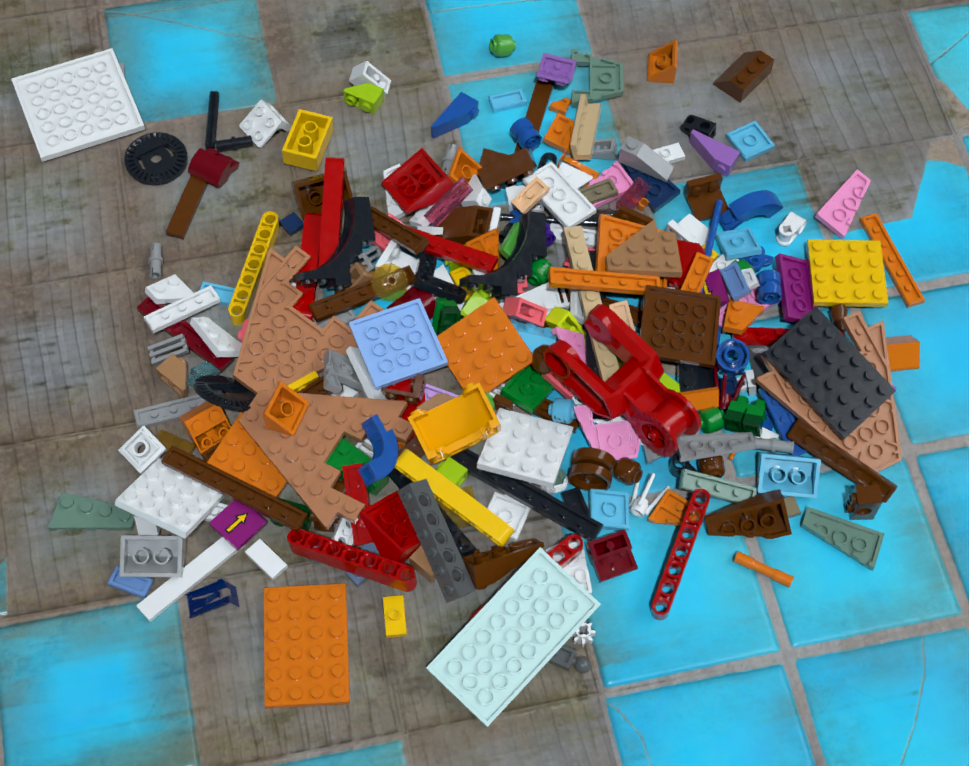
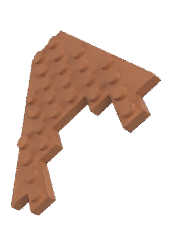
[233,246,384,395]
[755,311,902,472]
[239,390,414,530]

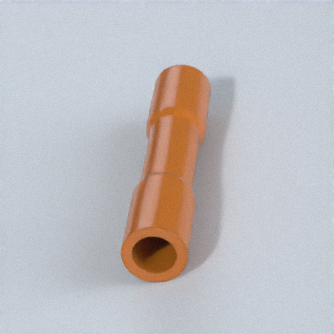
[733,551,794,587]

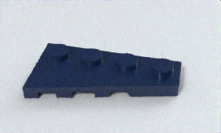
[618,155,681,213]

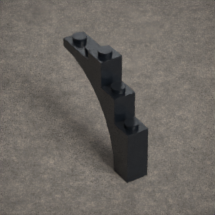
[293,197,376,292]
[459,211,547,302]

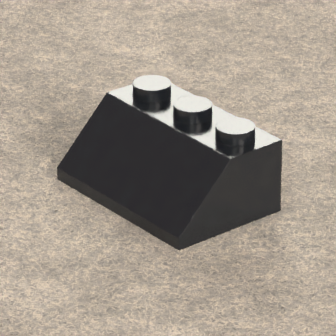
[676,363,715,392]

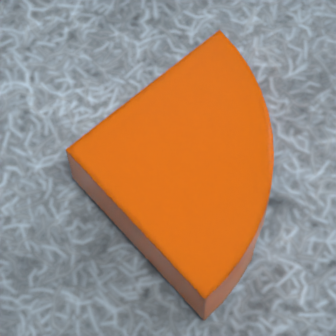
[549,98,572,116]

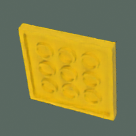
[806,239,888,307]

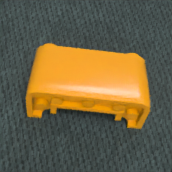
[408,382,501,465]

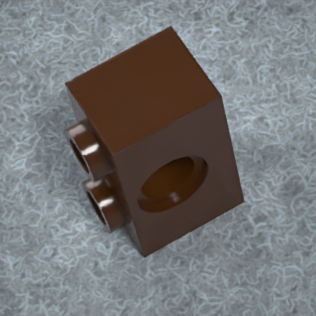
[845,485,882,520]

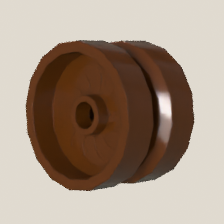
[568,447,615,491]

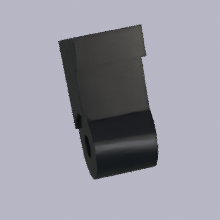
[680,115,716,139]

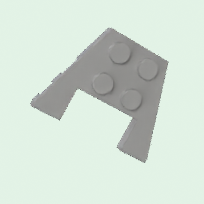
[323,349,368,398]

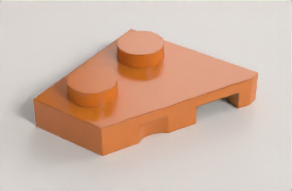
[542,113,574,157]
[723,299,765,335]
[648,489,698,527]

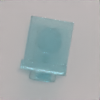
[188,361,220,388]

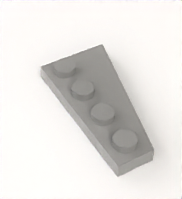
[677,432,756,462]

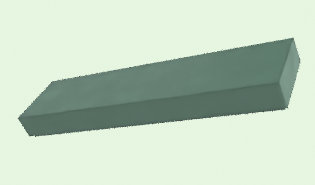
[678,469,757,504]

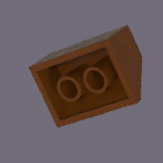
[713,50,774,103]
[477,147,537,192]
[291,170,353,220]

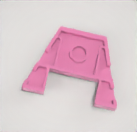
[573,405,641,461]

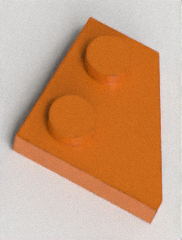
[465,227,499,271]

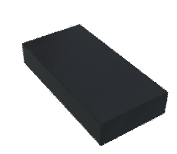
[560,487,589,516]

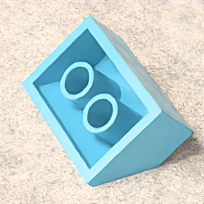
[510,319,558,354]
[757,452,821,499]

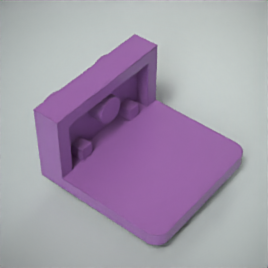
[535,53,577,86]

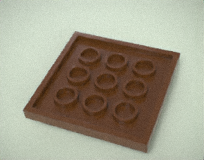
[640,285,721,368]

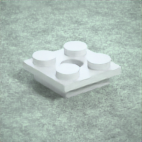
[118,425,167,474]

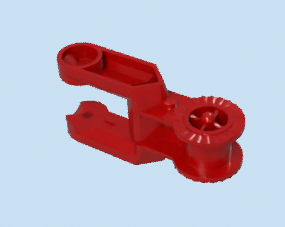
[543,304,702,457]

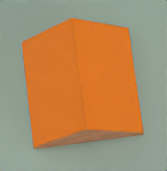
[647,39,678,84]
[448,147,482,195]
[886,335,920,372]
[262,381,309,436]

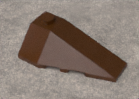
[705,489,792,539]
[462,538,544,590]

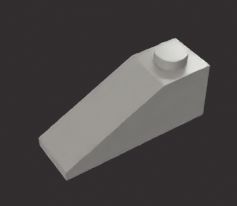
[618,136,674,182]

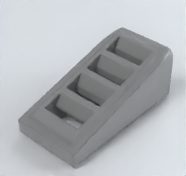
[592,138,617,160]

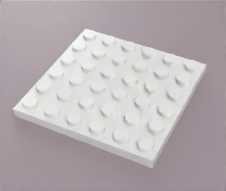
[12,48,145,162]

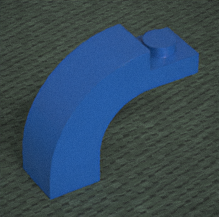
[719,190,784,231]
[357,414,398,487]

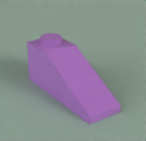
[689,130,740,177]

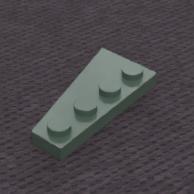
[48,492,135,531]
[801,507,885,571]

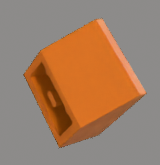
[178,401,231,454]

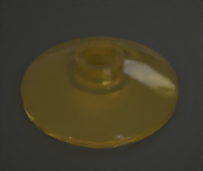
[371,264,408,301]

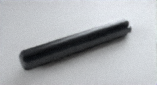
[205,91,219,150]

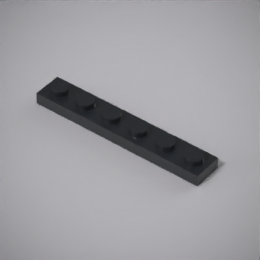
[389,468,477,557]

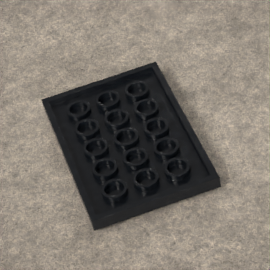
[762,307,896,441]

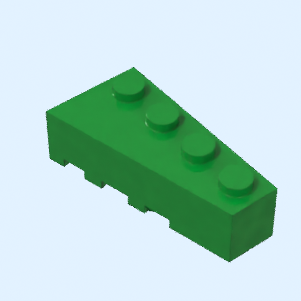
[326,438,389,496]

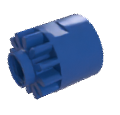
[715,339,750,377]

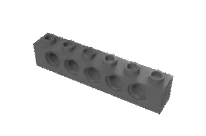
[398,479,476,603]

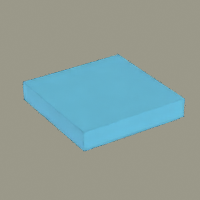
[725,120,775,162]
[715,227,762,260]
[589,489,630,532]

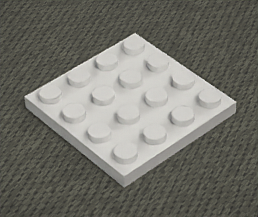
[477,408,574,488]
[115,458,226,539]

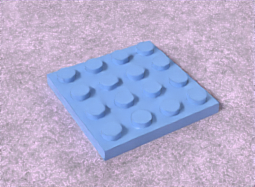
[348,298,448,390]

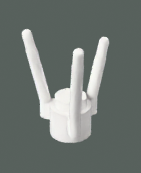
[629,473,670,518]

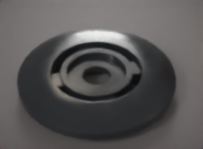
[124,132,188,185]
[193,375,256,411]

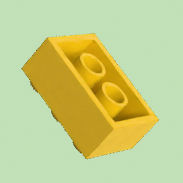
[282,109,334,171]

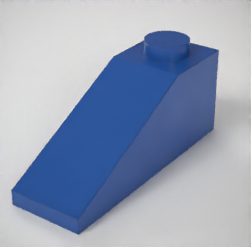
[431,92,479,138]

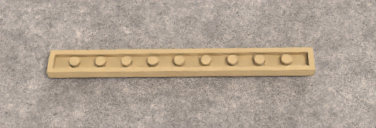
[562,226,619,382]

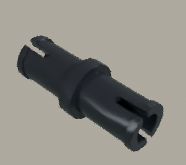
[215,135,253,152]

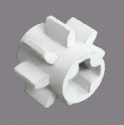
[571,623,596,647]

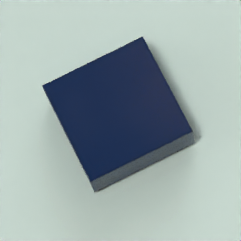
[279,212,304,236]
[718,377,739,397]

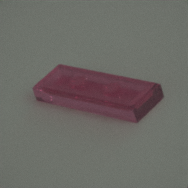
[424,177,473,227]

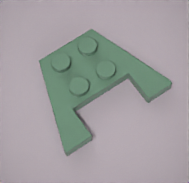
[571,49,624,107]

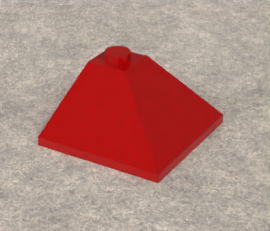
[381,148,457,213]
[359,489,421,563]

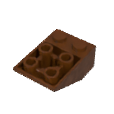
[436,205,493,245]

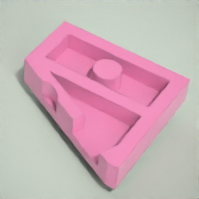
[551,327,586,364]

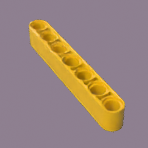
[228,211,280,326]
[395,449,515,547]

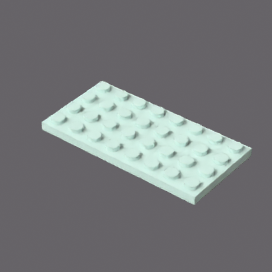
[426,547,601,727]

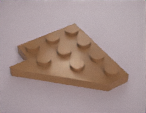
[605,220,682,278]

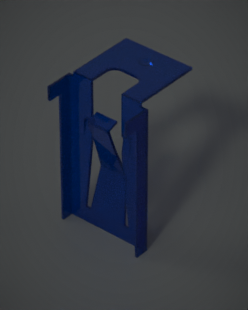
[185,578,240,618]

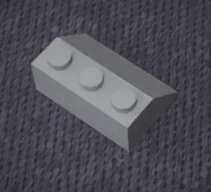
[119,535,186,577]

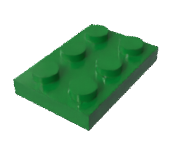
[500,364,555,415]

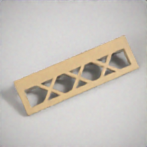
[570,94,601,160]

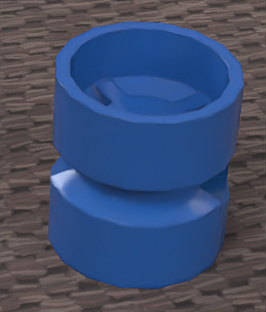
[510,117,542,150]
[756,270,782,305]

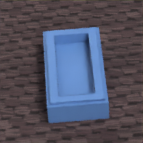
[720,261,752,302]
[107,566,154,599]

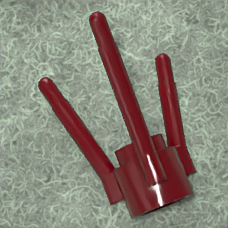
[713,367,746,411]

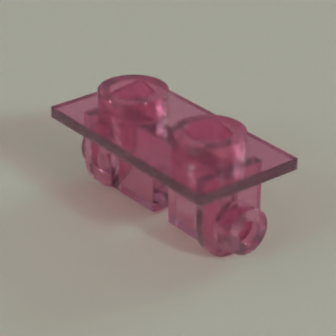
[615,176,651,209]

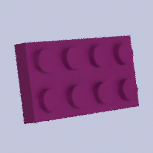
[775,253,817,323]

